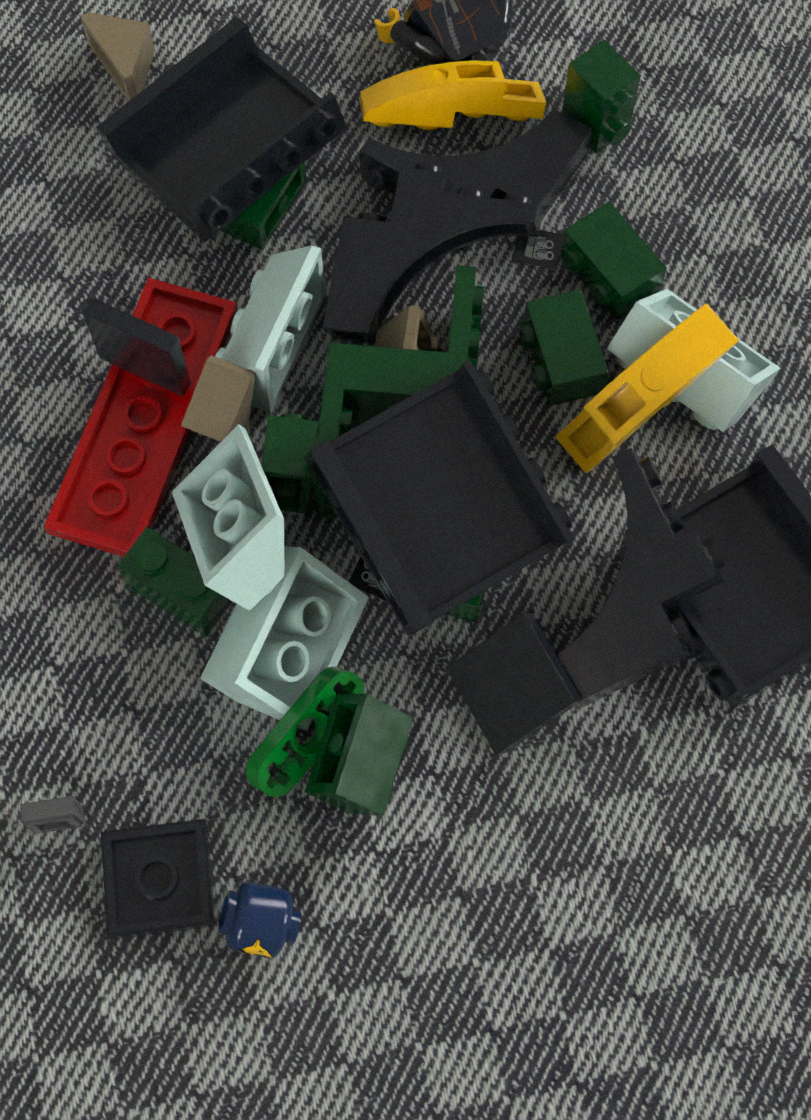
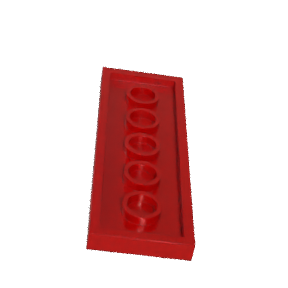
[44,277,238,557]

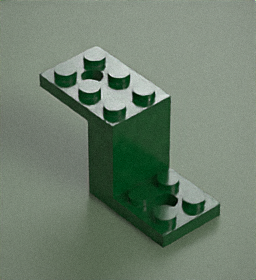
[312,265,484,519]

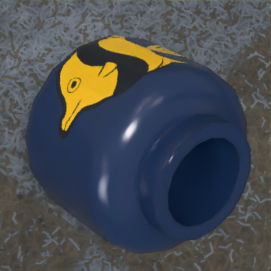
[218,881,301,958]

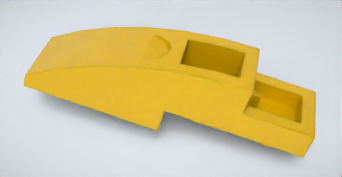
[359,61,546,131]
[555,304,740,473]

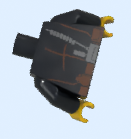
[374,0,513,65]

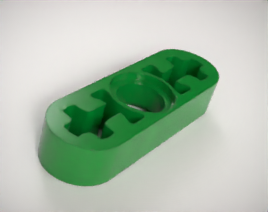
[246,666,364,797]

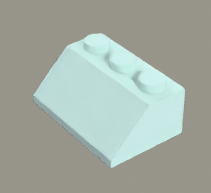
[215,245,326,413]
[607,289,781,432]
[172,424,285,611]
[200,546,369,730]

